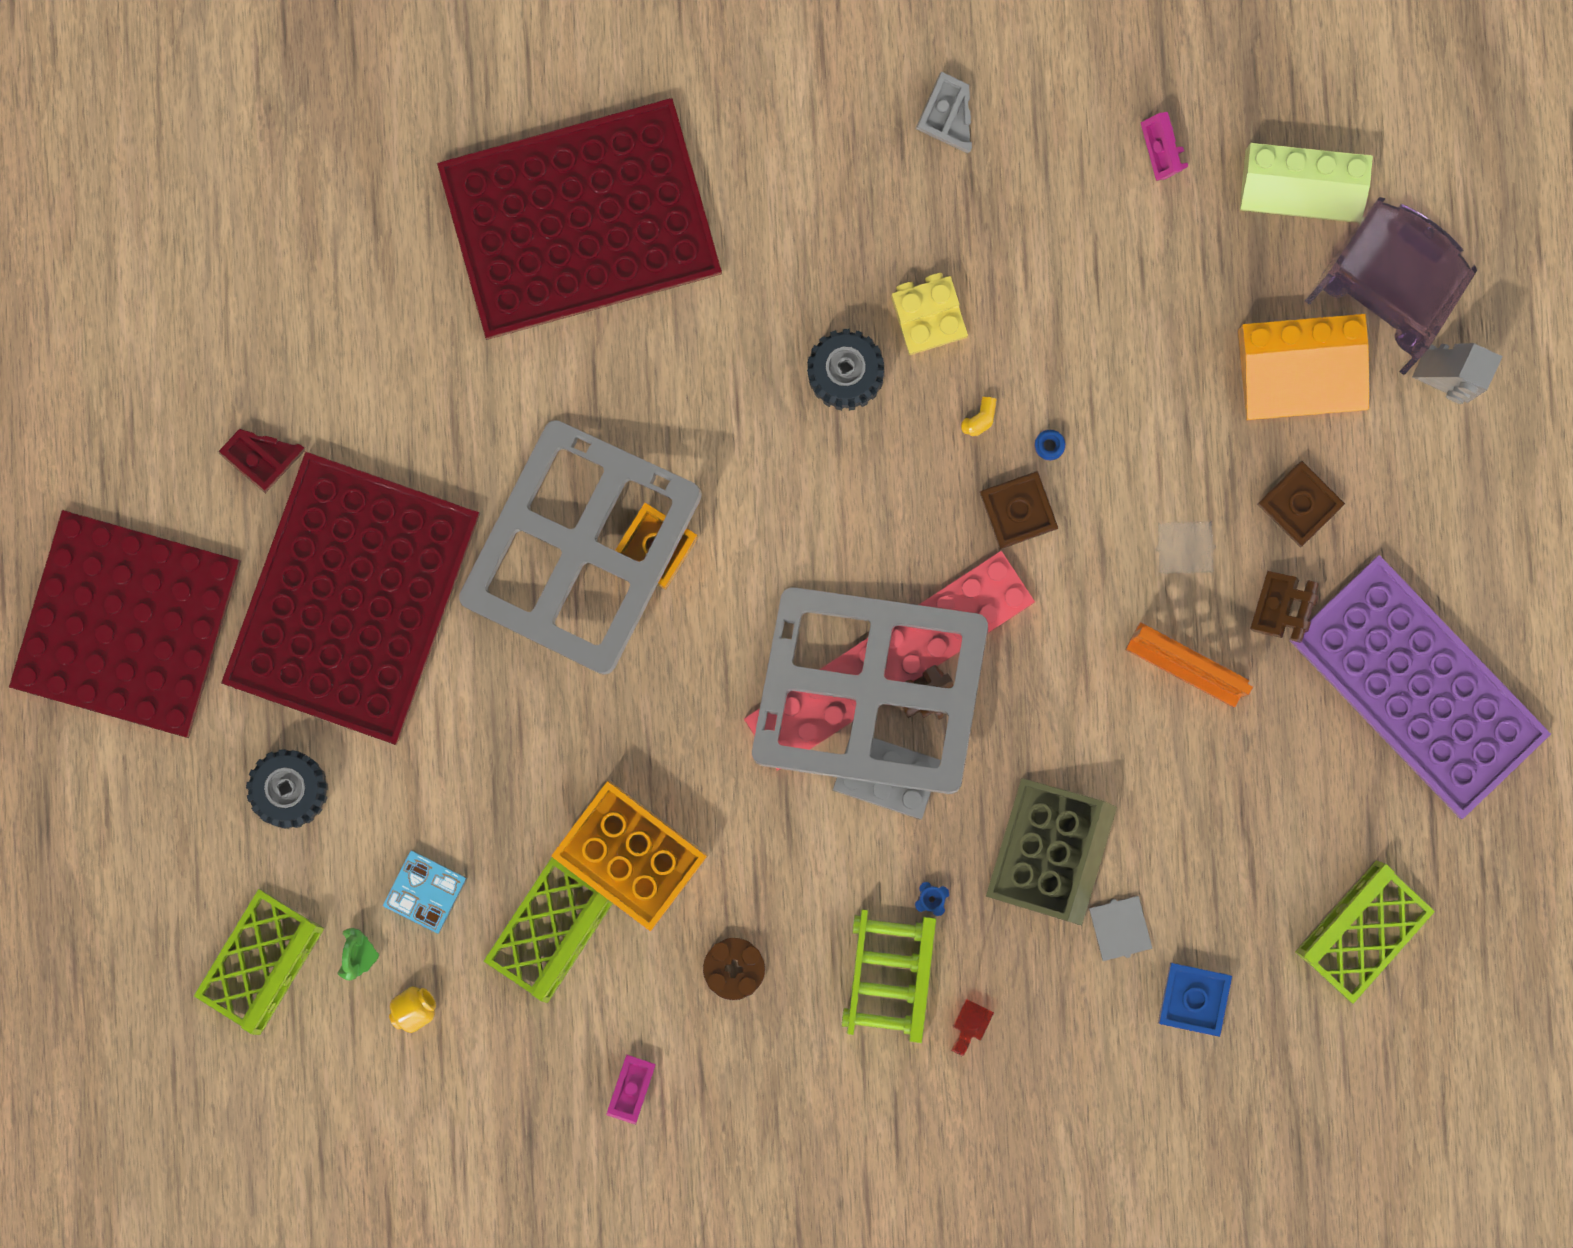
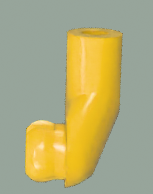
[961,397,997,436]

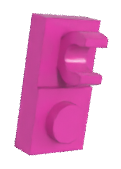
[1141,112,1188,181]
[606,1054,656,1125]

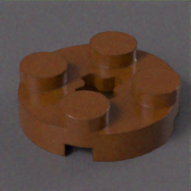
[703,938,765,1000]

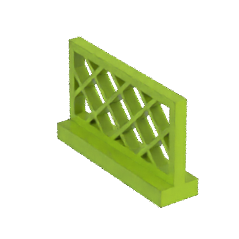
[484,857,613,1003]
[1295,860,1435,1004]
[194,889,325,1035]

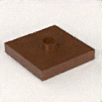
[1257,461,1345,548]
[979,471,1059,550]

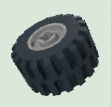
[807,329,884,411]
[246,749,328,829]

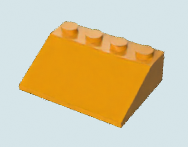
[1238,314,1369,421]
[551,781,708,932]

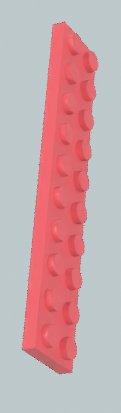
[744,551,1035,771]

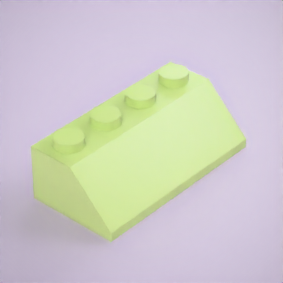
[1240,143,1373,223]

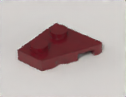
[218,429,305,494]

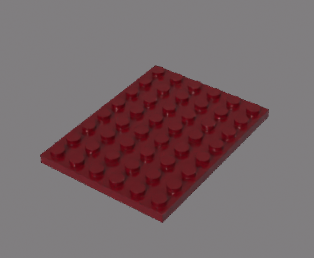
[437,98,722,340]
[221,451,480,745]

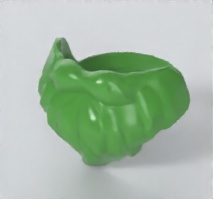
[337,928,379,981]

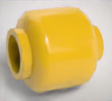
[389,986,436,1033]

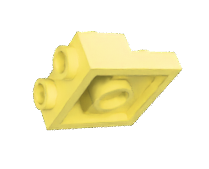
[891,273,968,355]

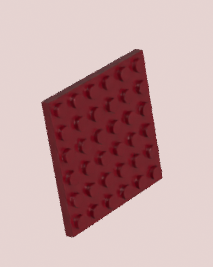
[9,510,241,738]

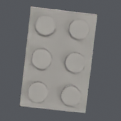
[832,735,941,820]

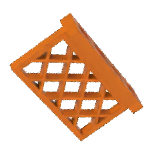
[1125,622,1253,708]

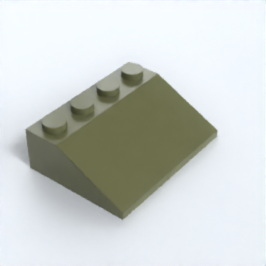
[986,778,1117,926]

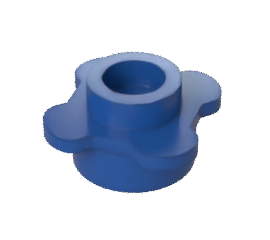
[915,882,949,916]

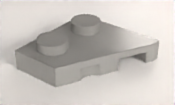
[915,72,972,154]

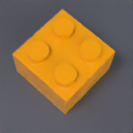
[615,503,698,590]

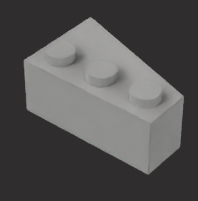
[1412,343,1503,404]

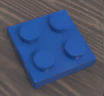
[1158,963,1232,1037]

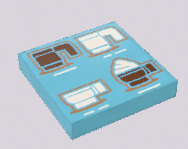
[383,850,467,934]

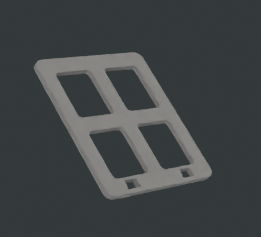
[459,420,702,675]
[752,587,988,794]

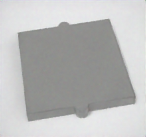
[1089,896,1153,961]

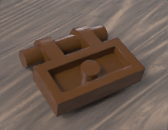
[1250,571,1319,643]

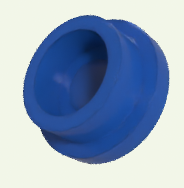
[1034,430,1065,461]

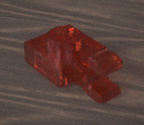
[951,999,994,1056]

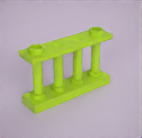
[842,909,936,1043]

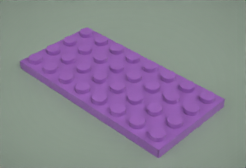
[1289,555,1551,819]

